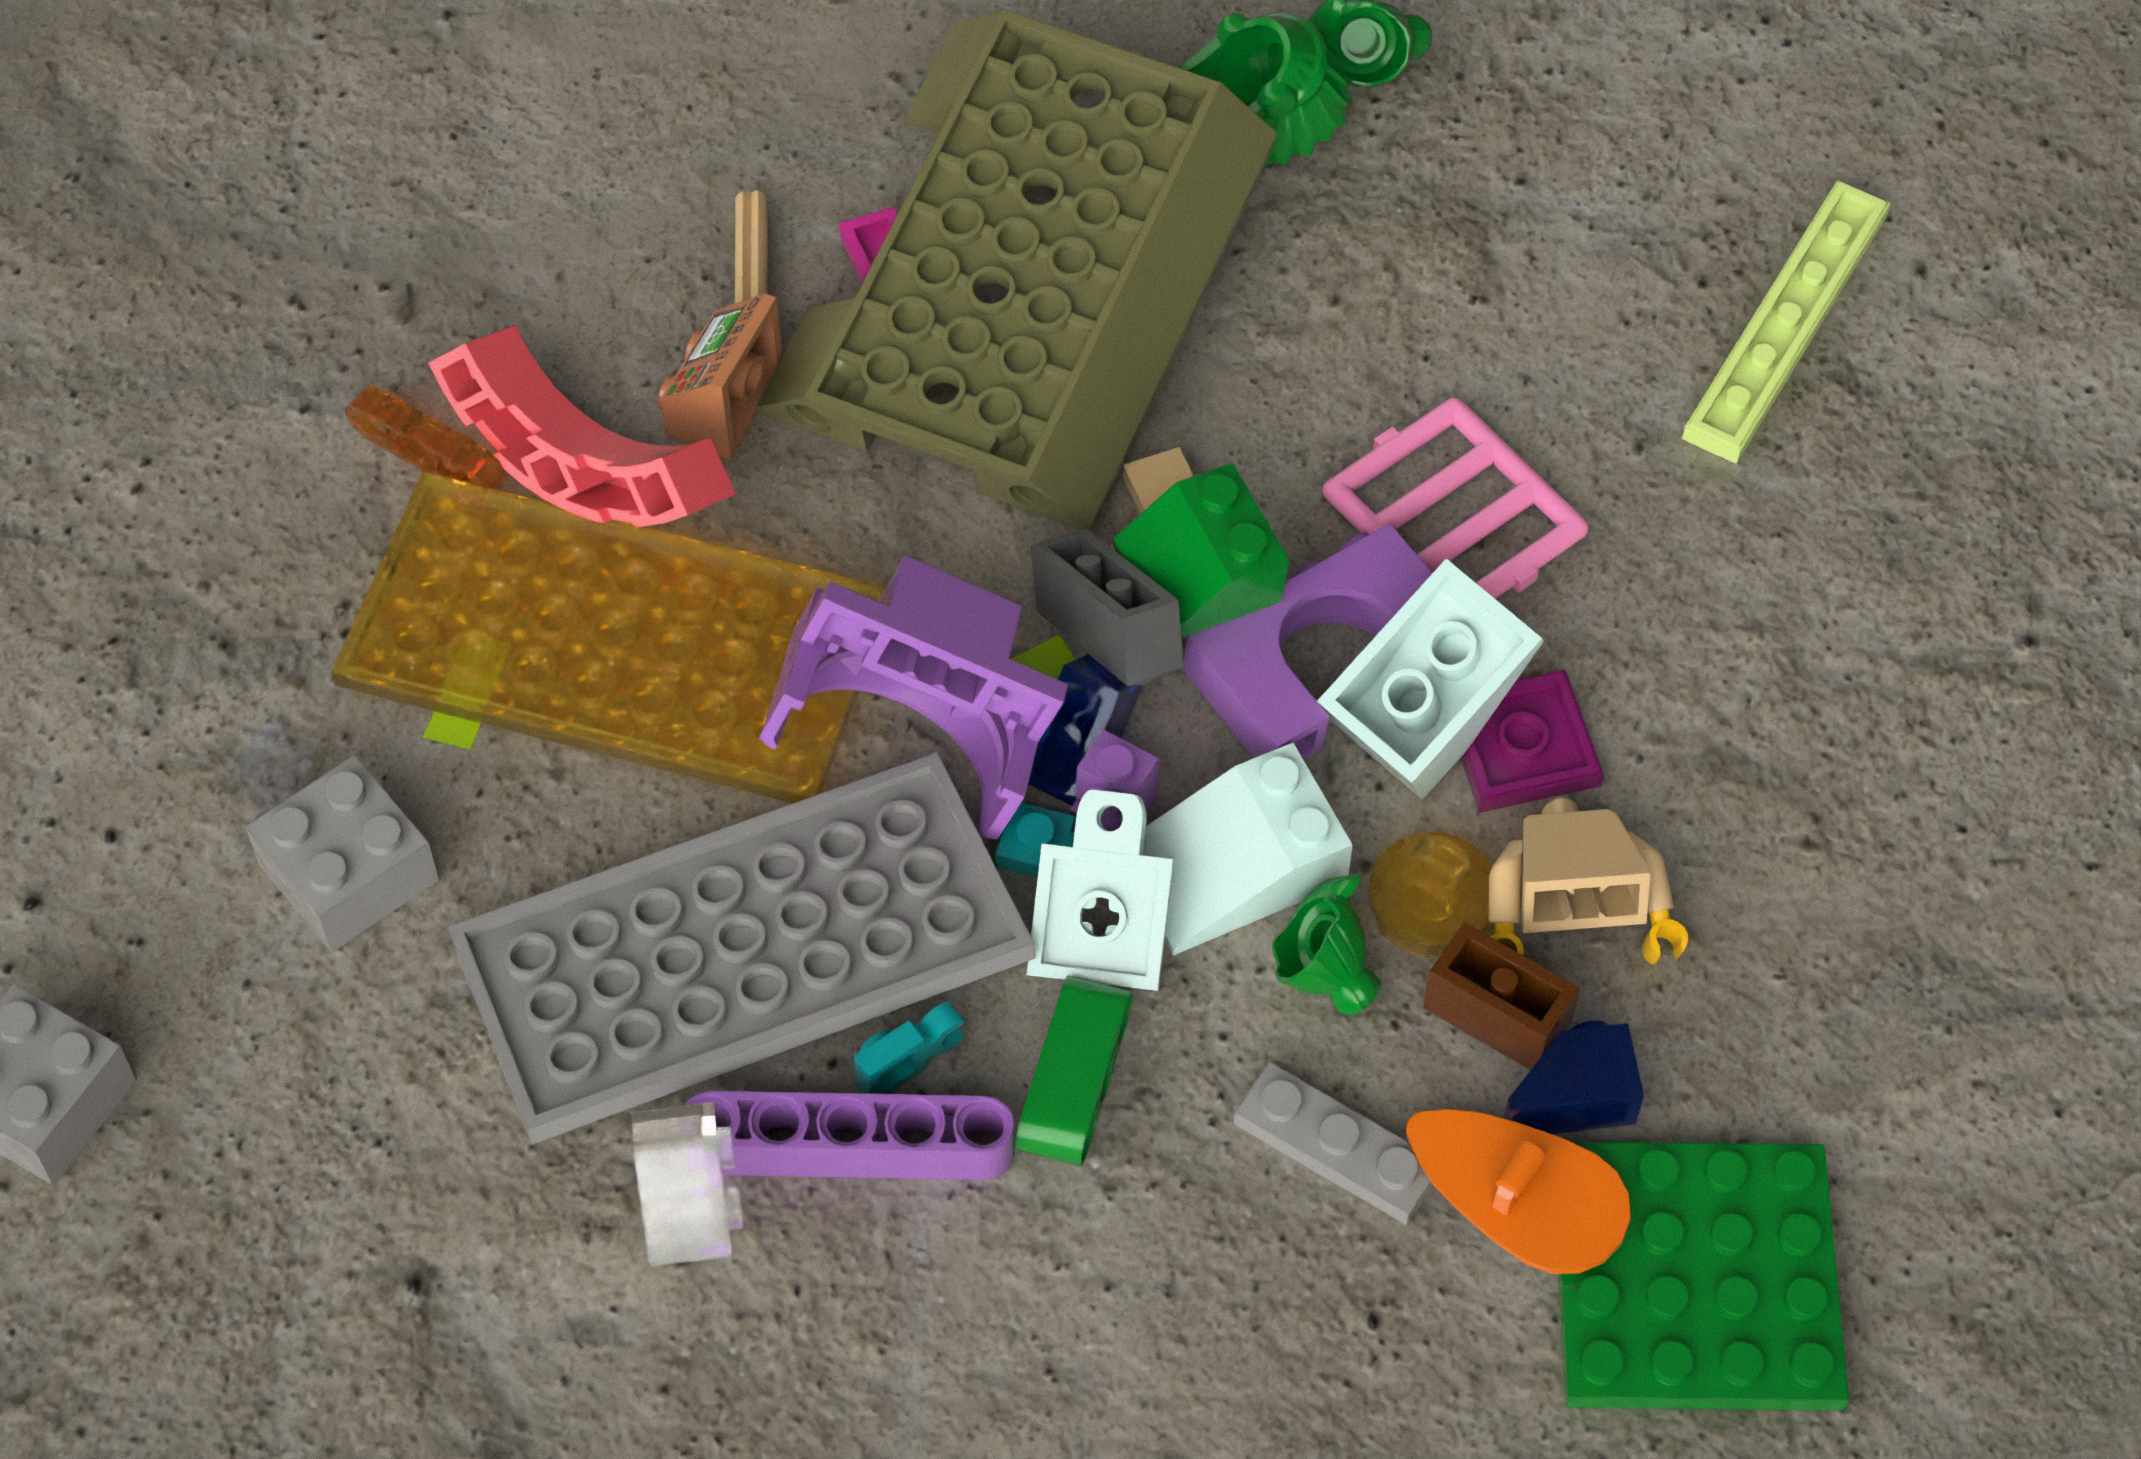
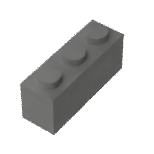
[1030,528,1184,686]

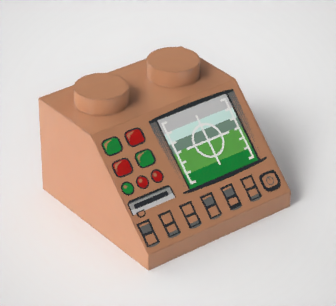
[658,293,783,460]

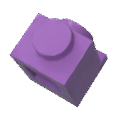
[1069,730,1159,831]

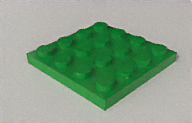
[1558,1142,1849,1411]

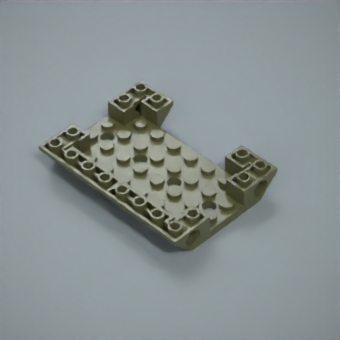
[756,9,1277,532]

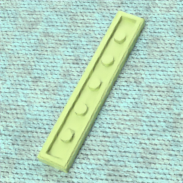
[1682,180,1891,464]

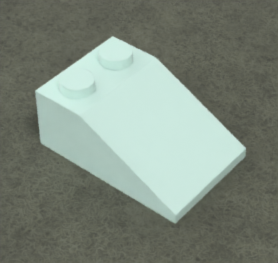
[1317,559,1544,800]
[1143,743,1353,956]

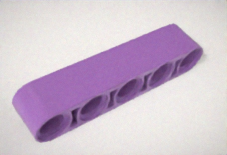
[680,1091,1015,1180]

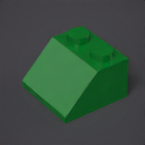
[1113,462,1290,638]

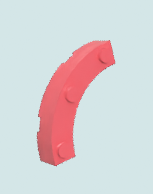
[428,325,736,527]

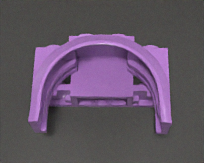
[759,555,1068,839]

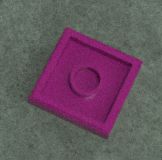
[1460,669,1604,813]

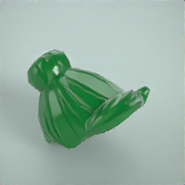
[1307,0,1432,87]
[1272,874,1381,1016]

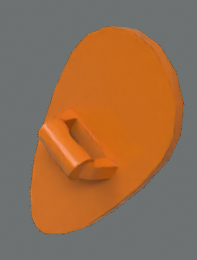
[1406,1109,1631,1274]

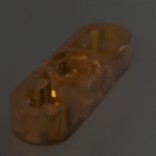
[345,385,505,501]

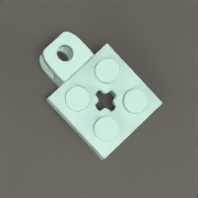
[1026,790,1174,991]

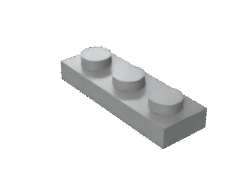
[1233,1062,1433,1225]

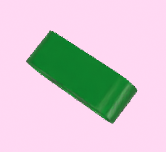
[1015,975,1133,1167]

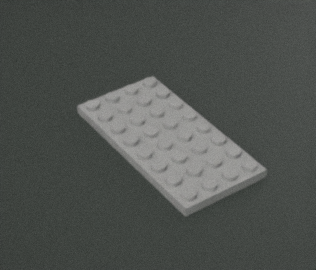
[448,752,1036,1145]

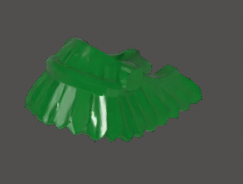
[1177,12,1353,169]

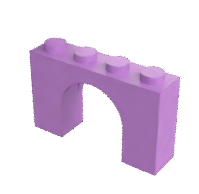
[1182,523,1433,760]

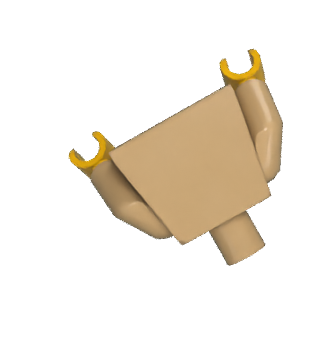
[1488,798,1688,965]

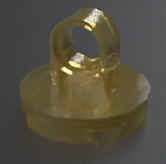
[1368,832,1492,958]

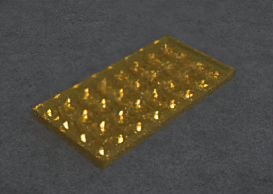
[331,472,886,803]

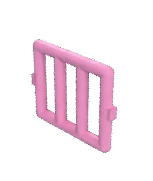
[1322,397,1589,599]

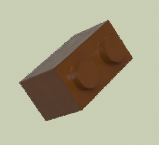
[1423,922,1580,1074]

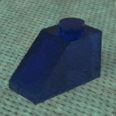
[1028,654,1143,806]
[1504,1021,1644,1134]

